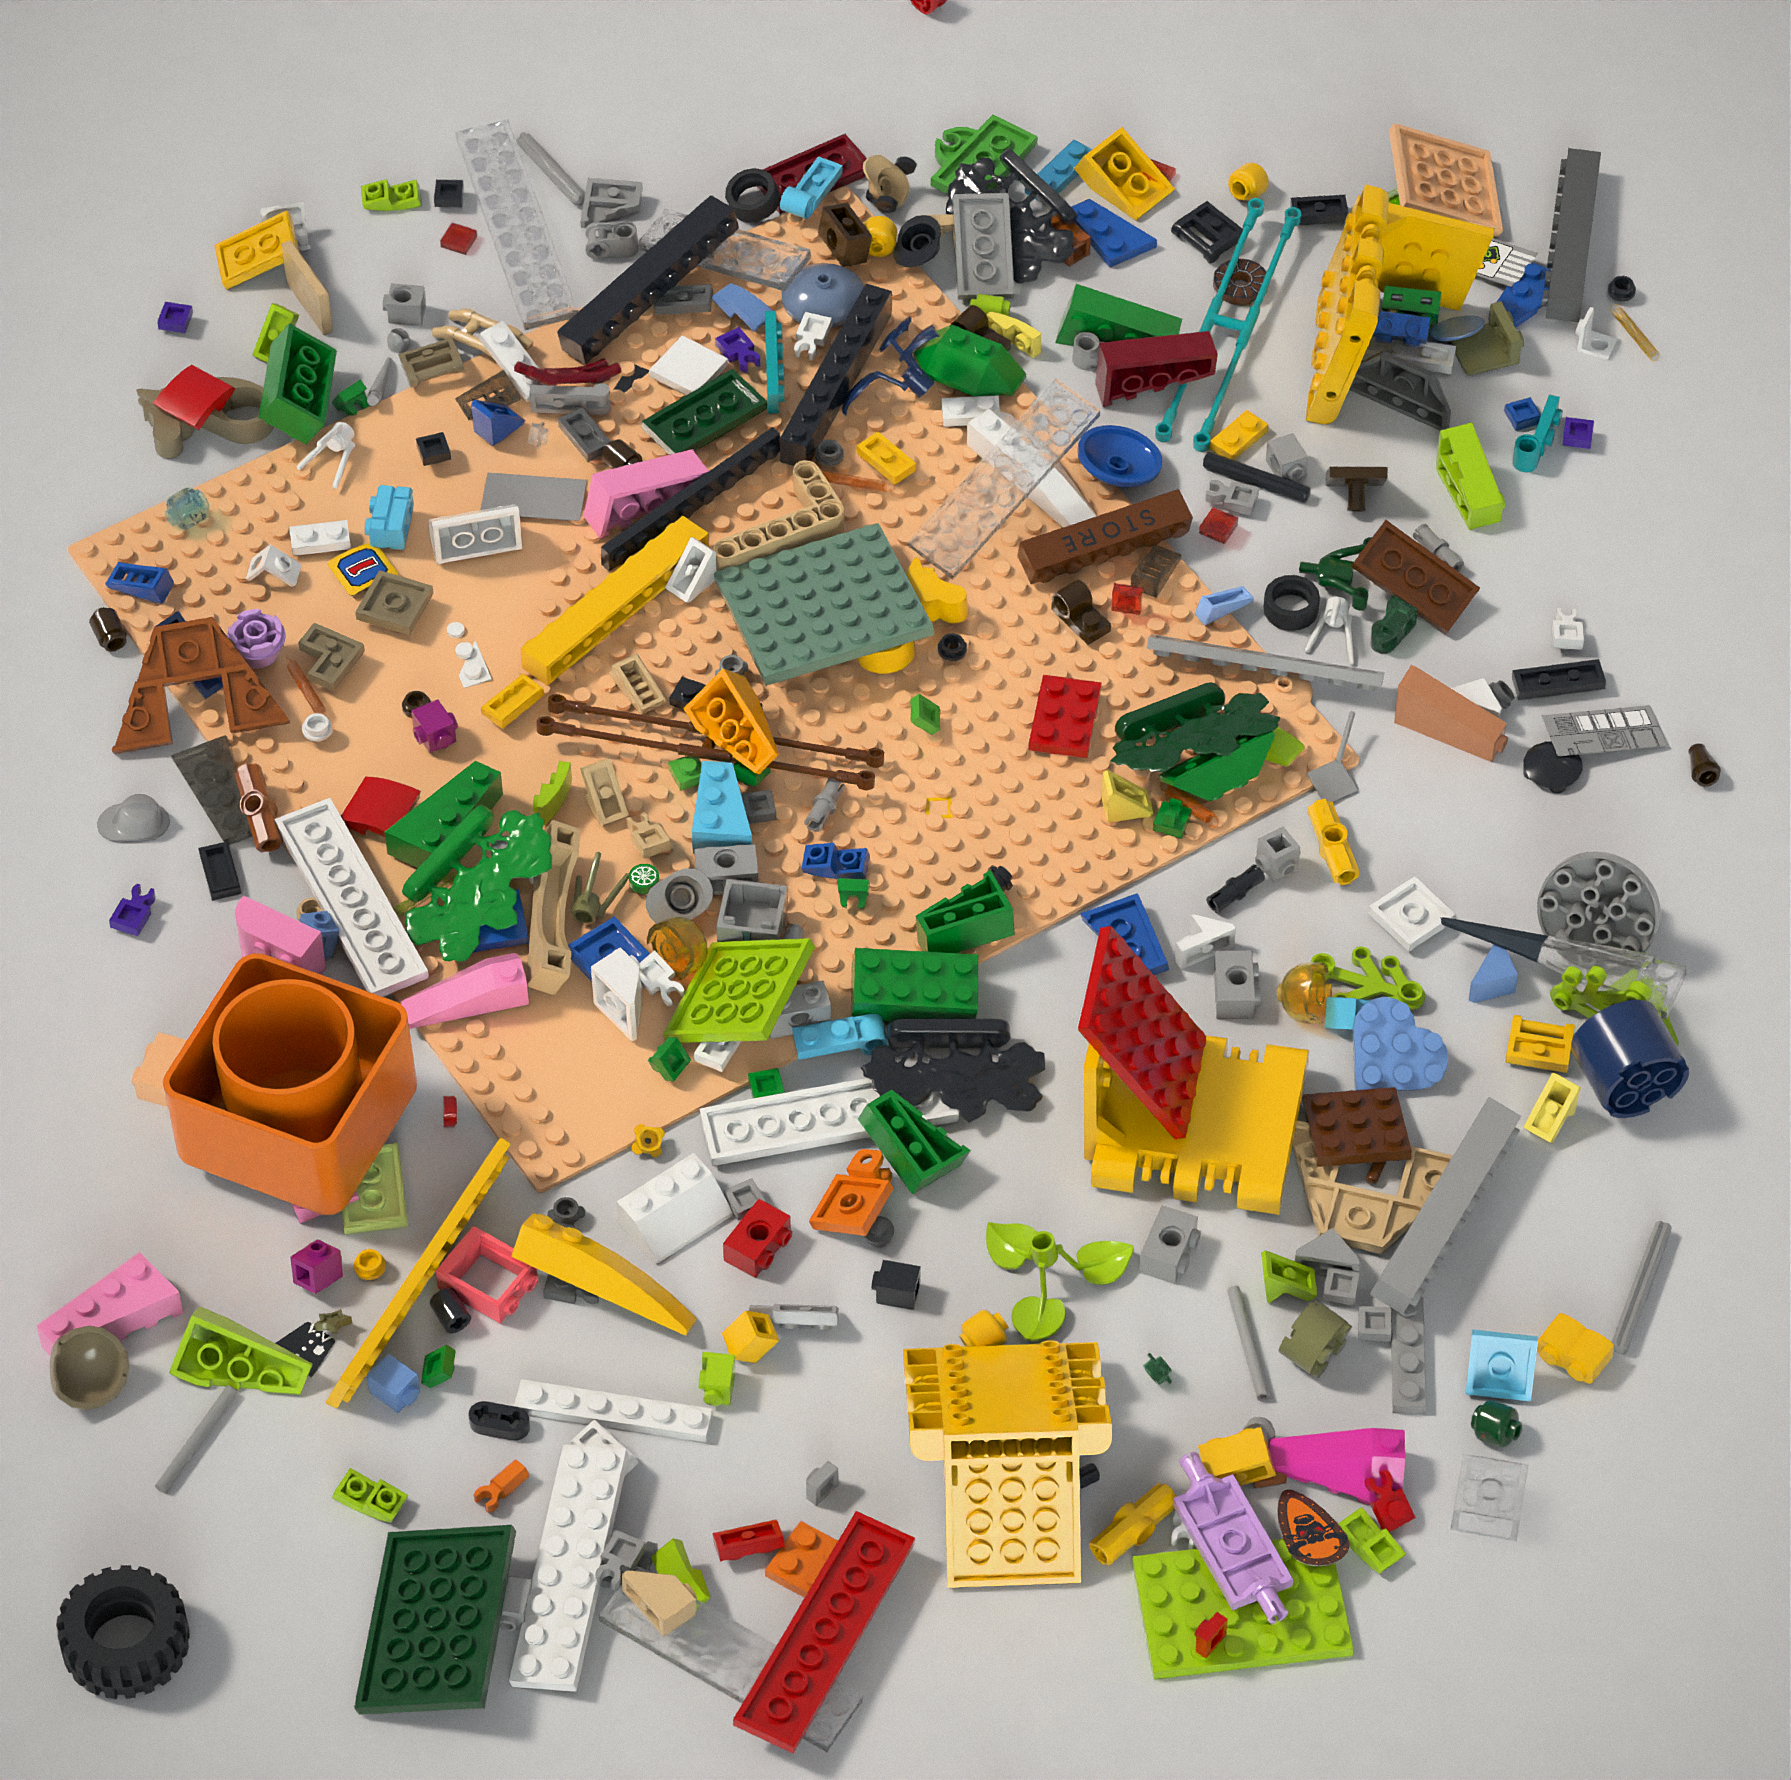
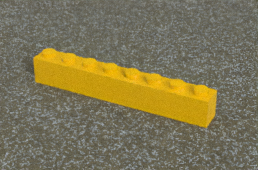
[520,516,709,686]

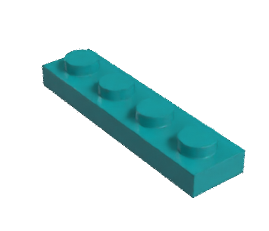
[765,311,785,414]

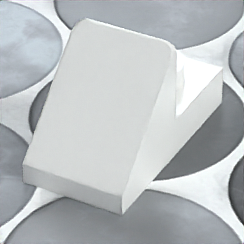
[1175,914,1236,970]

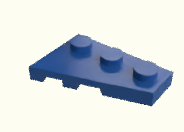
[1071,199,1157,268]

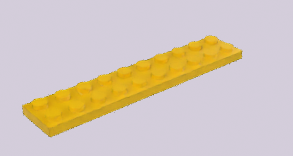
[325,1137,511,1409]

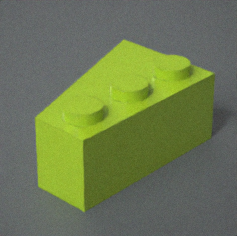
[1436,422,1505,530]

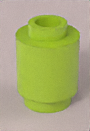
[970,294,1011,316]

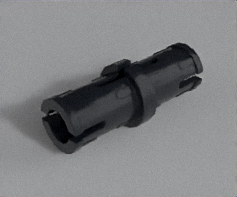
[1206,864,1265,913]

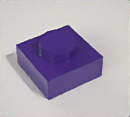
[157,302,193,333]
[1562,417,1594,449]

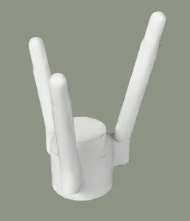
[297,422,355,489]
[1305,596,1355,665]

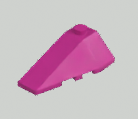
[1269,1428,1405,1505]

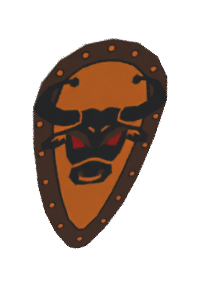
[1277,1489,1350,1566]

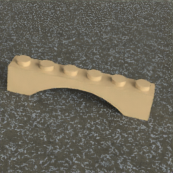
[526,820,580,995]

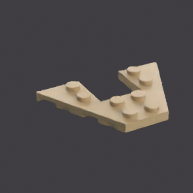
[1292,1120,1453,1254]

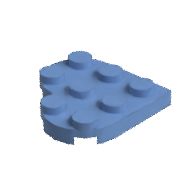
[1352,997,1449,1091]

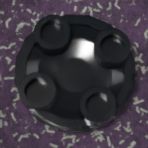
[1523,741,1583,793]

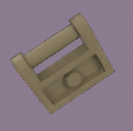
[398,338,465,388]

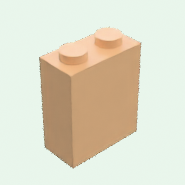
[132,1032,187,1107]

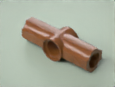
[234,763,283,853]

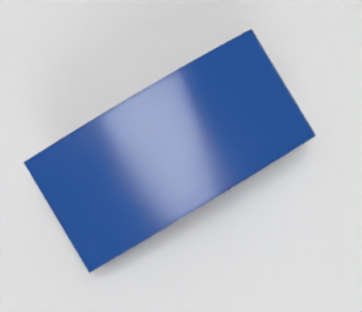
[801,843,870,879]

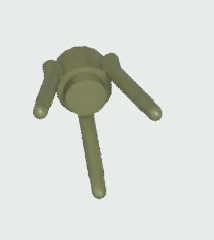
[570,852,629,924]

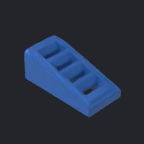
[105,562,174,603]

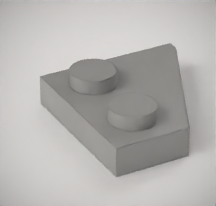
[580,178,643,228]

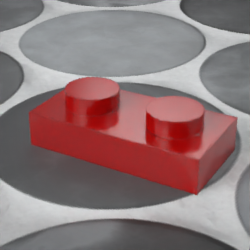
[712,1519,785,1561]

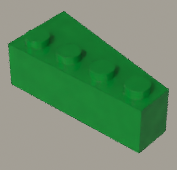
[385,761,503,868]

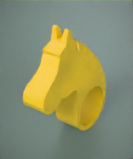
[857,557,969,674]

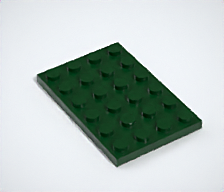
[354,1525,516,1715]

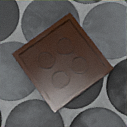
[1302,1087,1412,1167]

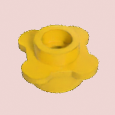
[631,1124,665,1158]

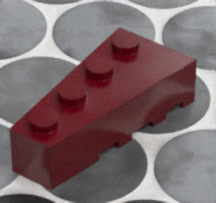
[1095,331,1218,407]

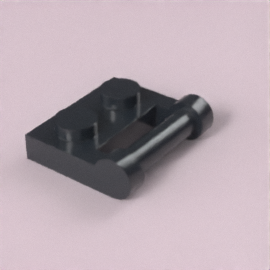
[1171,201,1243,263]

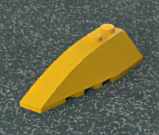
[511,1213,697,1336]

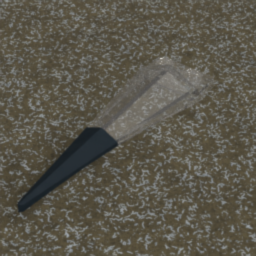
[1440,917,1686,1020]

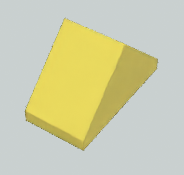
[1102,770,1154,823]

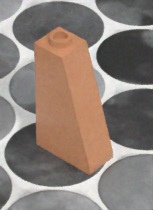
[1394,665,1508,762]

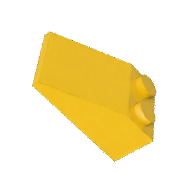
[1074,127,1175,221]

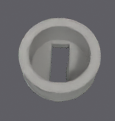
[387,328,410,353]

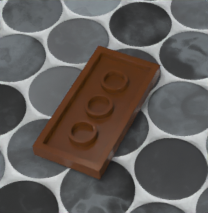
[1351,520,1480,635]

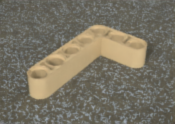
[713,460,845,571]

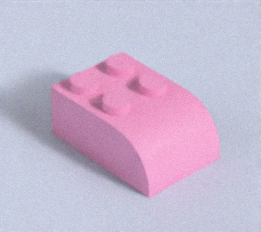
[235,895,326,975]

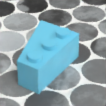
[692,761,753,854]

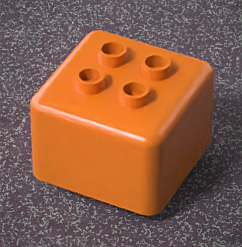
[163,953,417,1215]

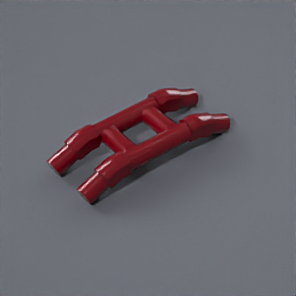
[514,358,622,386]

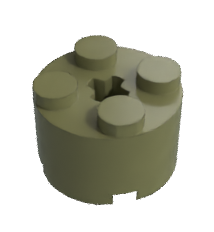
[1279,1300,1352,1378]

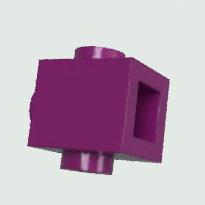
[411,699,458,753]
[290,1239,343,1294]

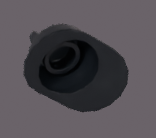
[893,215,941,268]

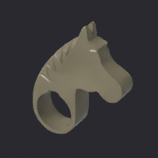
[136,377,274,459]

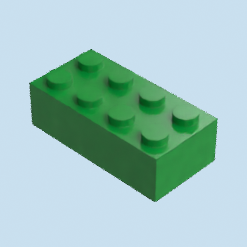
[258,323,337,445]
[851,948,978,1022]

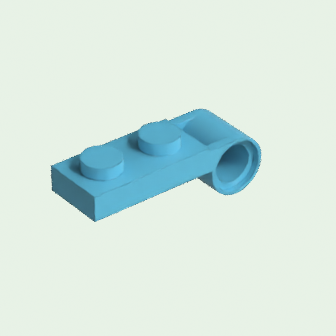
[780,156,843,219]
[792,1014,889,1060]

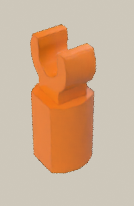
[473,1459,529,1513]

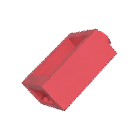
[436,1226,538,1324]

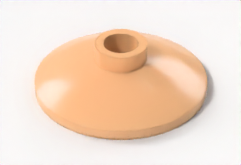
[1256,672,1313,713]

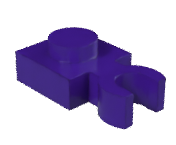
[715,327,760,373]
[109,884,156,936]

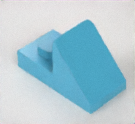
[1324,997,1370,1030]

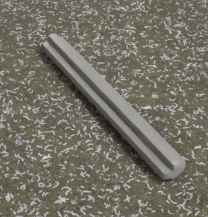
[1612,1221,1672,1354]

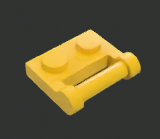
[1505,1015,1575,1073]

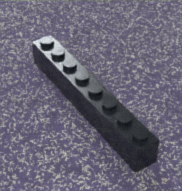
[557,195,739,365]
[779,283,892,466]

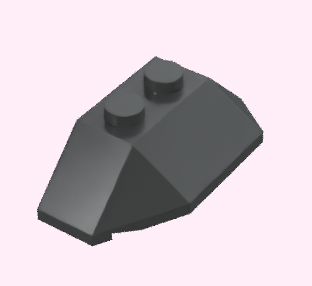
[1349,351,1451,431]

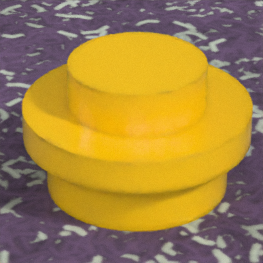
[353,1249,386,1280]

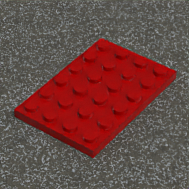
[1078,926,1206,1140]

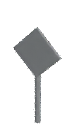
[1307,711,1358,802]

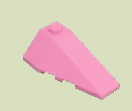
[401,953,529,1029]

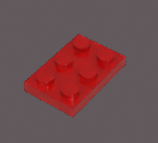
[1028,675,1102,758]

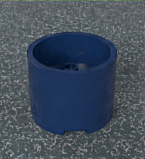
[1571,1000,1689,1118]

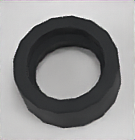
[725,168,780,223]
[1263,575,1320,631]

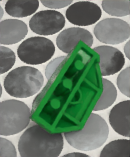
[913,325,1026,397]
[1158,731,1275,801]

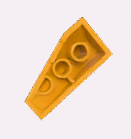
[683,668,779,774]

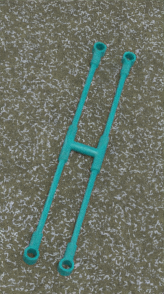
[1155,198,1301,452]

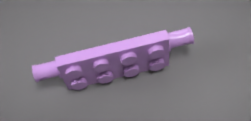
[1173,1452,1293,1624]

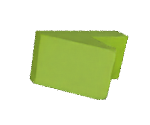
[252,303,299,363]
[1261,1250,1317,1303]

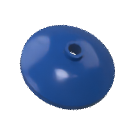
[1077,425,1162,488]

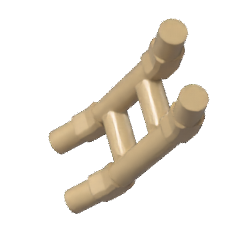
[432,309,534,356]

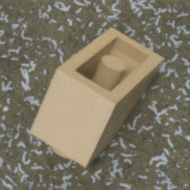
[622,1570,697,1637]

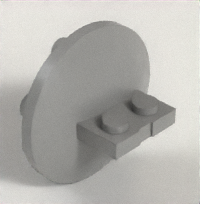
[1537,852,1661,970]

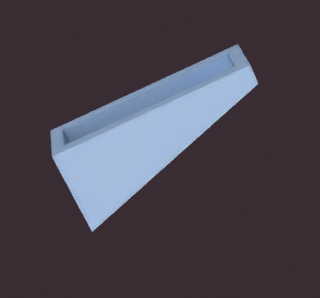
[1195,586,1254,626]

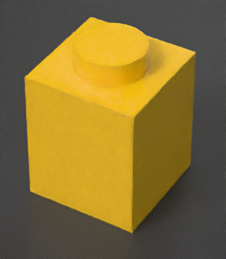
[722,1310,780,1363]

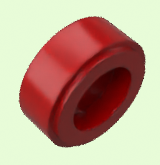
[443,1096,457,1127]

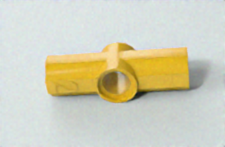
[1307,798,1359,886]
[1089,1482,1176,1566]

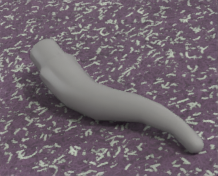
[367,357,392,406]

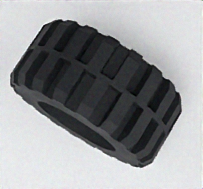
[56,1565,190,1699]

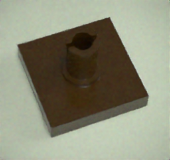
[1325,466,1388,512]

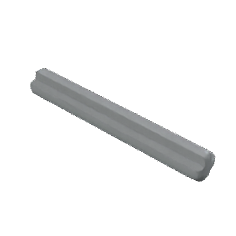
[516,132,585,206]

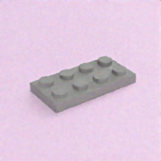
[953,193,1014,300]

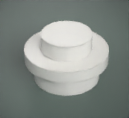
[302,713,332,742]

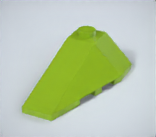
[169,1306,313,1395]

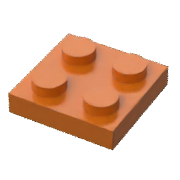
[765,1521,838,1598]

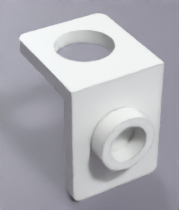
[1575,307,1617,360]
[246,544,301,587]

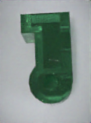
[1370,595,1418,654]

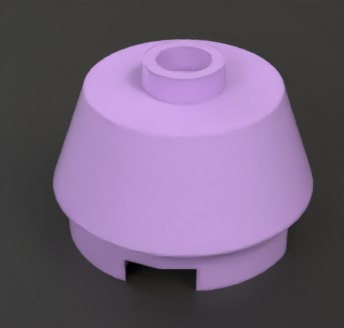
[227,609,286,669]

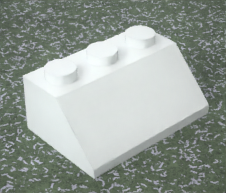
[428,504,522,564]
[617,1153,733,1265]

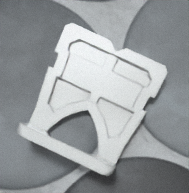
[260,201,310,251]

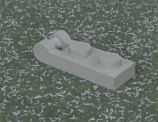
[529,383,611,415]

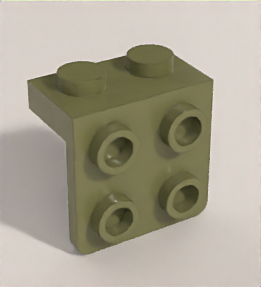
[1448,301,1524,375]

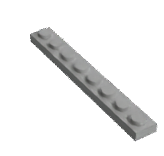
[1147,634,1385,691]

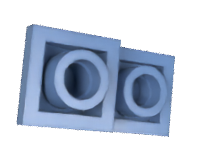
[712,283,772,332]

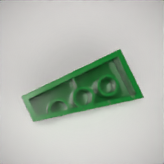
[1055,284,1182,346]

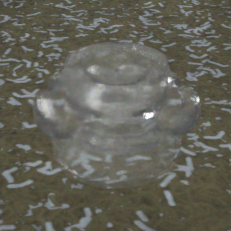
[528,422,549,450]

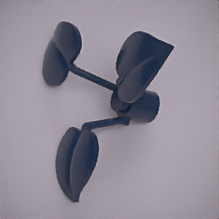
[842,316,939,416]

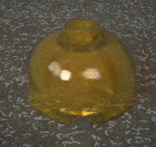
[647,917,708,980]
[1277,962,1332,1024]

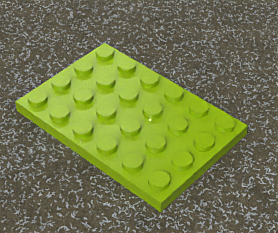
[1132,1539,1353,1679]

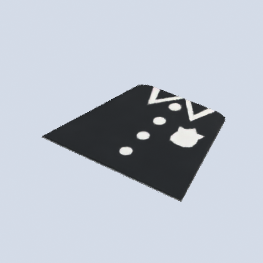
[275,1322,335,1378]

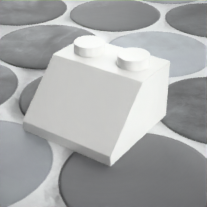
[591,947,642,1042]

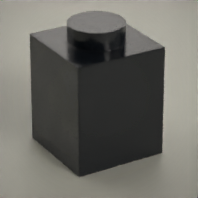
[871,1259,921,1310]

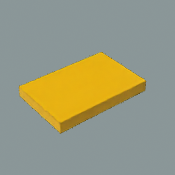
[214,210,299,290]

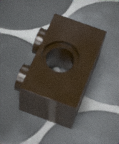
[818,202,872,267]

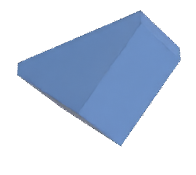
[1469,944,1518,1003]

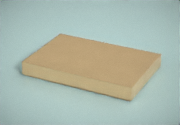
[281,240,333,335]

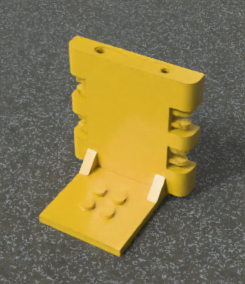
[1306,184,1494,424]
[1084,1035,1309,1215]
[903,1340,1112,1588]

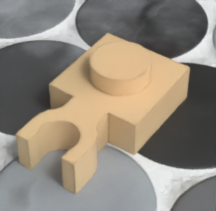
[627,812,671,858]

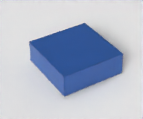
[1504,397,1541,431]

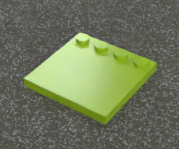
[663,938,815,1043]

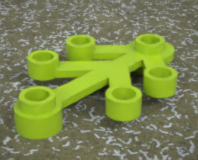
[1310,946,1425,1010]
[1550,966,1652,1018]

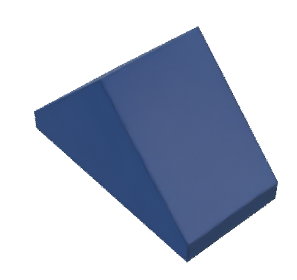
[471,399,525,446]

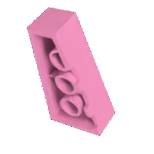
[583,450,709,539]
[37,1252,183,1355]

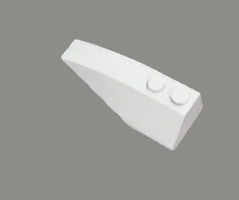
[967,409,1097,527]

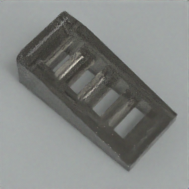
[455,370,521,421]
[1130,544,1182,598]

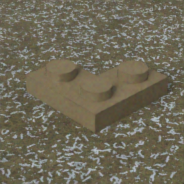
[298,623,365,692]

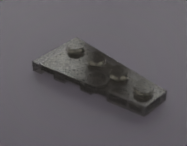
[171,735,253,845]

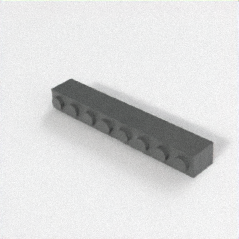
[1542,148,1601,322]

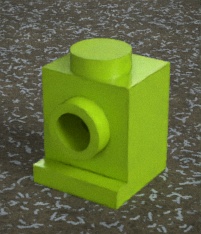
[699,1352,736,1406]

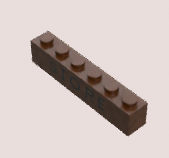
[1017,489,1193,585]

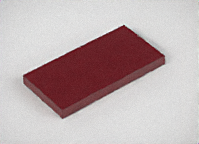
[756,133,867,214]

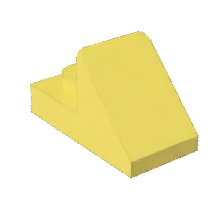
[1523,1072,1581,1143]

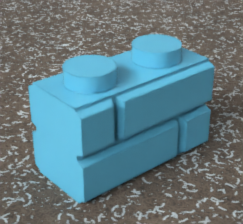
[365,485,414,550]

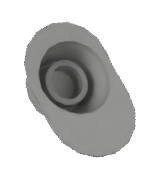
[97,794,170,841]
[646,868,713,928]

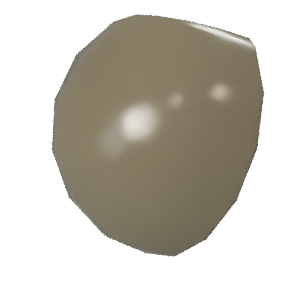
[50,1325,130,1410]

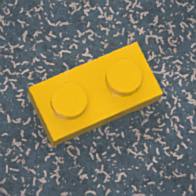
[1209,410,1269,460]
[856,431,916,485]

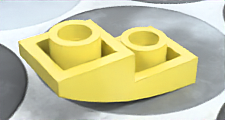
[987,312,1042,358]

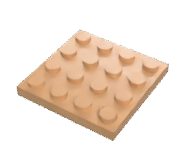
[1389,123,1503,237]

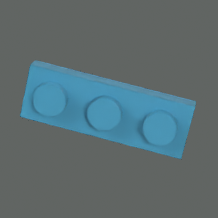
[1025,139,1092,202]

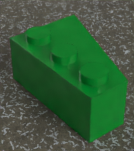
[916,870,1015,953]
[858,1090,971,1195]

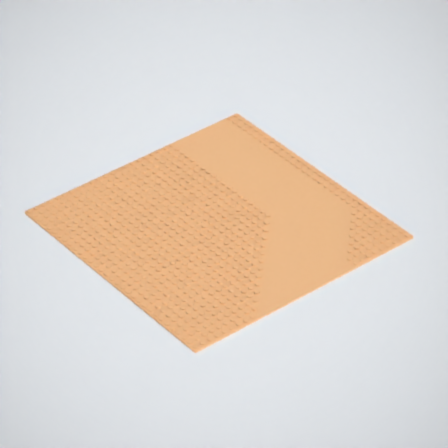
[68,186,1359,1193]

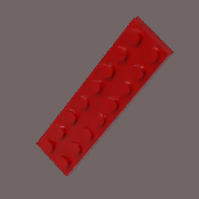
[733,1511,915,1754]

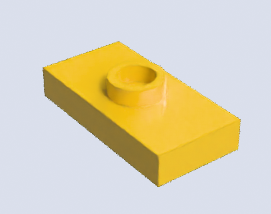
[481,674,544,729]

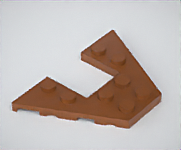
[112,617,290,754]

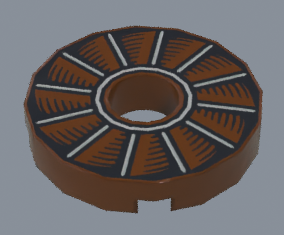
[1213,258,1268,306]

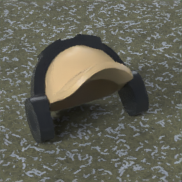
[863,155,917,213]

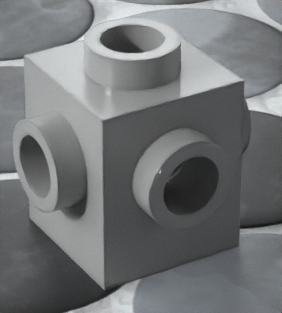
[1255,827,1301,882]

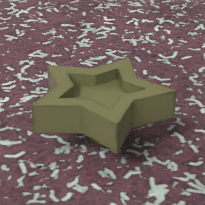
[314,1309,352,1334]

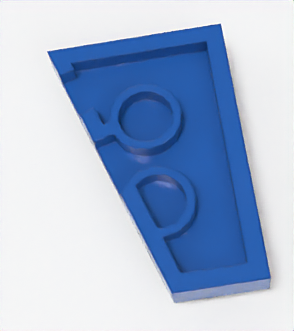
[1488,262,1552,328]
[1081,893,1169,975]

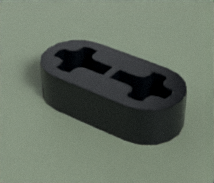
[468,1401,530,1441]

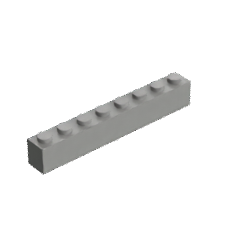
[1370,1097,1521,1314]

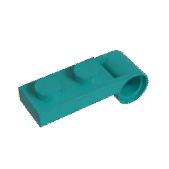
[1512,394,1563,472]

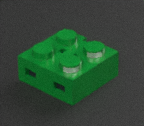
[1382,286,1441,327]

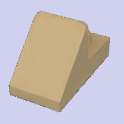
[580,758,629,826]

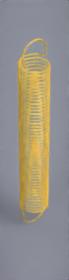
[1610,304,1660,361]

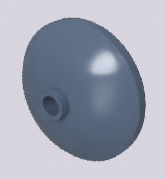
[782,263,864,328]

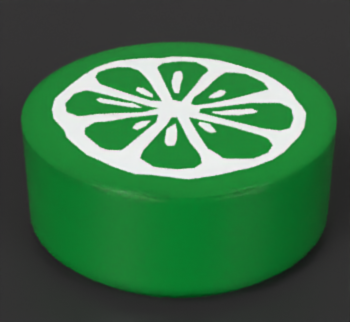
[629,864,659,894]

